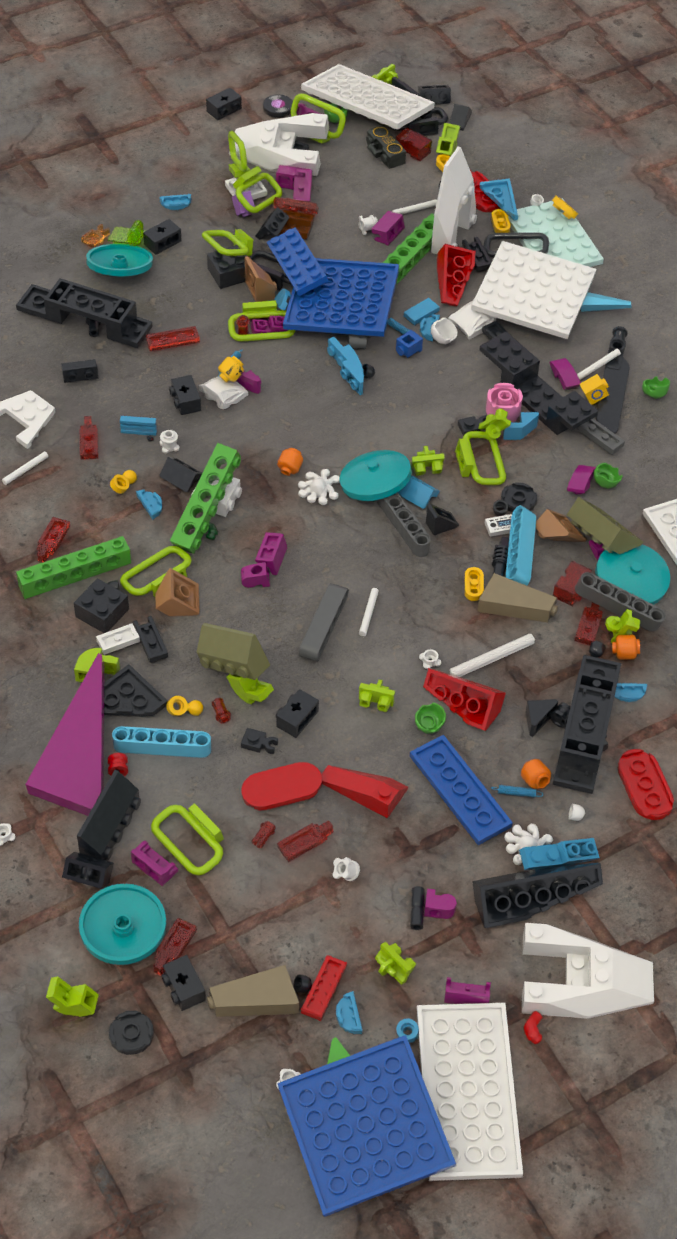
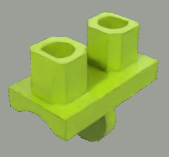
[372,64,398,85]
[478,408,511,440]
[410,446,445,476]
[605,609,640,643]
[359,679,395,712]
[375,942,416,985]

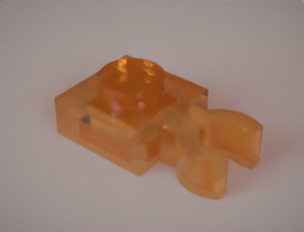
[81,224,110,248]

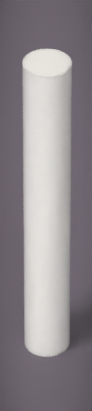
[392,199,437,214]
[577,348,621,380]
[2,451,49,485]
[359,588,379,636]

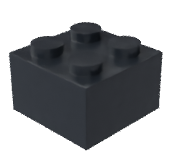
[207,245,245,289]
[74,578,129,633]

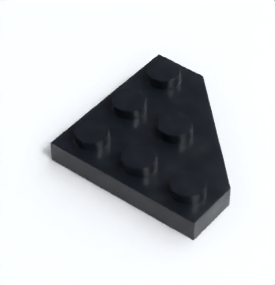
[104,664,168,716]

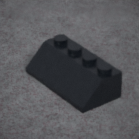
[77,770,141,860]

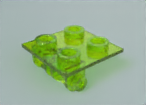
[108,220,146,246]

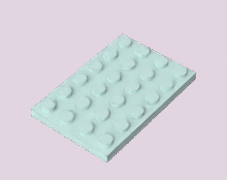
[508,198,604,267]

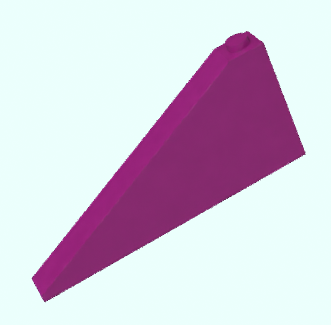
[25,653,104,816]

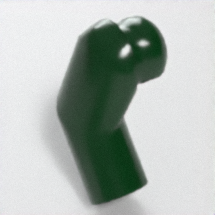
[206,522,218,540]

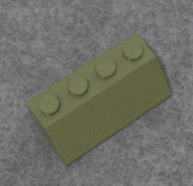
[567,497,643,554]
[197,623,270,680]

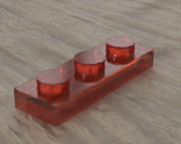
[146,326,200,351]

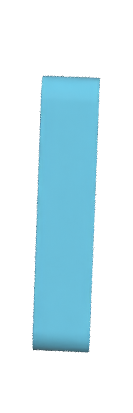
[506,505,536,586]
[112,726,211,758]

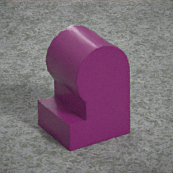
[241,562,270,588]
[424,888,457,919]

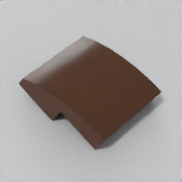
[278,210,315,240]

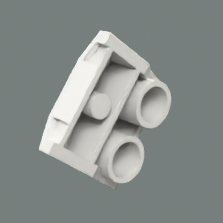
[448,298,496,340]
[199,376,248,409]

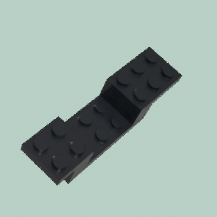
[16,278,153,348]
[479,332,598,435]
[553,655,622,794]

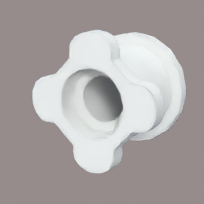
[359,215,378,235]
[160,430,179,453]
[332,857,360,881]

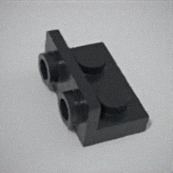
[418,85,451,104]
[255,207,289,240]
[61,359,99,383]

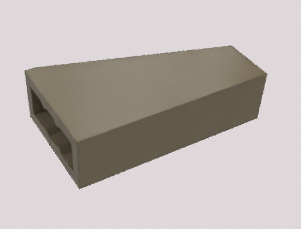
[477,573,558,623]
[207,965,299,1017]

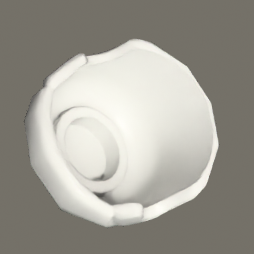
[431,318,458,344]

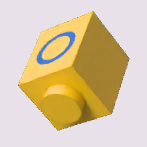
[579,374,609,405]

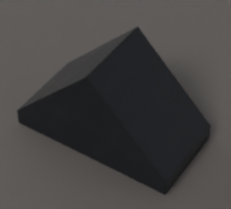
[449,103,472,131]
[426,504,459,535]
[526,699,558,737]

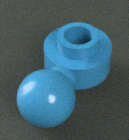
[396,1019,419,1043]

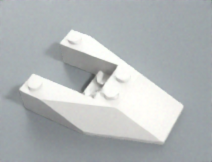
[229,113,329,176]
[431,147,477,254]
[522,923,654,1019]

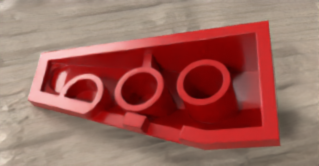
[437,244,475,307]
[423,668,506,731]
[321,765,408,819]

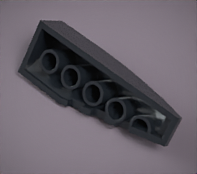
[472,863,603,928]

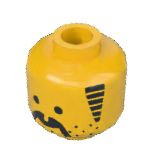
[218,356,244,382]

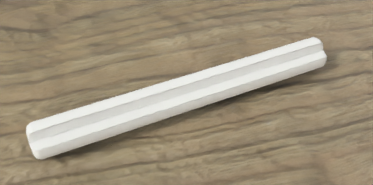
[450,634,535,677]

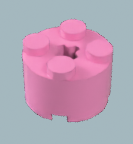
[486,383,523,422]

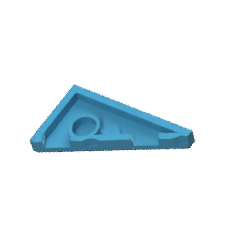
[480,178,518,220]

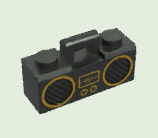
[366,125,406,169]

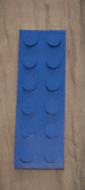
[267,227,329,296]
[410,735,513,845]

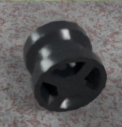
[550,703,571,728]

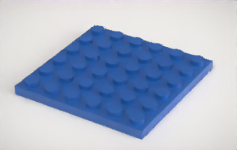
[283,258,399,337]
[277,1035,456,1217]

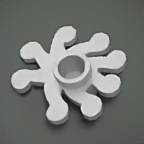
[298,469,340,505]
[504,824,553,870]

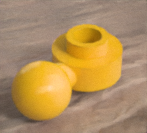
[110,470,137,494]
[166,696,203,716]

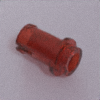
[236,315,250,335]
[211,698,231,724]
[251,821,276,848]

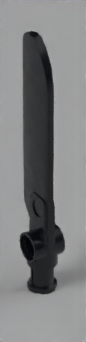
[596,326,630,434]

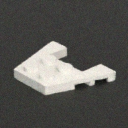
[0,390,56,449]

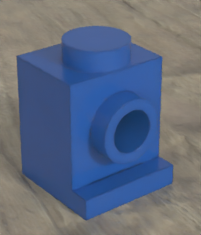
[396,330,423,358]

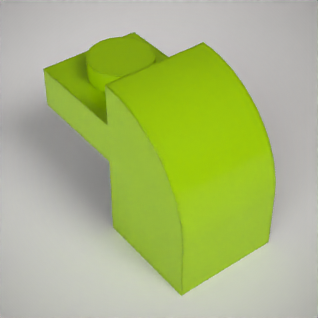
[436,123,460,156]
[74,648,120,682]
[227,674,274,705]
[46,976,99,1016]

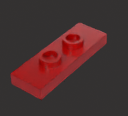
[301,955,347,1021]

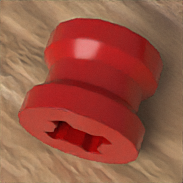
[108,753,128,776]

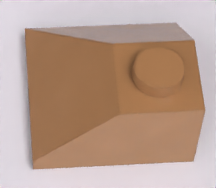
[245,256,277,302]
[535,509,587,542]
[155,568,199,616]

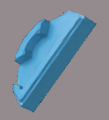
[160,194,191,210]
[274,289,291,310]
[420,314,440,342]
[136,490,163,520]
[614,683,647,702]
[336,991,363,1034]

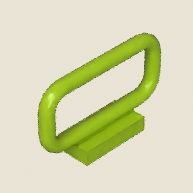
[291,93,346,143]
[228,131,250,178]
[232,166,282,214]
[202,229,253,256]
[228,300,296,342]
[455,431,506,485]
[120,546,191,597]
[151,803,224,875]

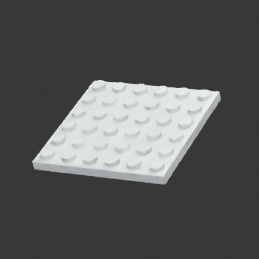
[471,241,597,339]

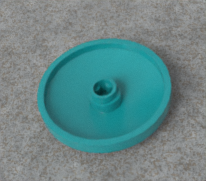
[86,244,153,276]
[340,450,412,501]
[595,544,670,605]
[79,884,166,965]

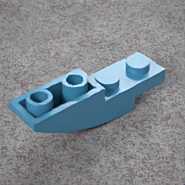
[327,337,364,395]
[519,838,599,870]

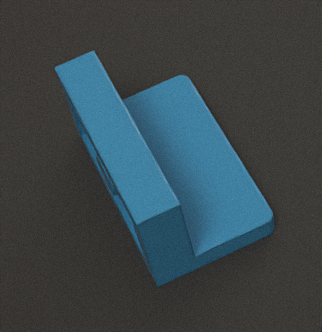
[398,475,440,509]

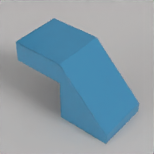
[503,412,539,440]

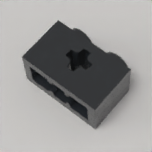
[206,88,242,120]
[143,219,182,255]
[169,375,201,415]
[275,689,319,738]
[62,852,114,889]
[161,955,206,1011]

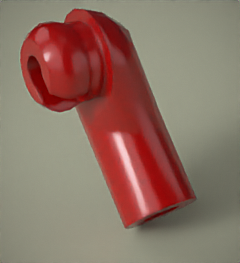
[523,1011,542,1044]

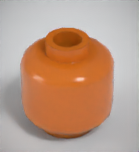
[277,448,303,476]
[612,634,640,660]
[521,759,551,789]

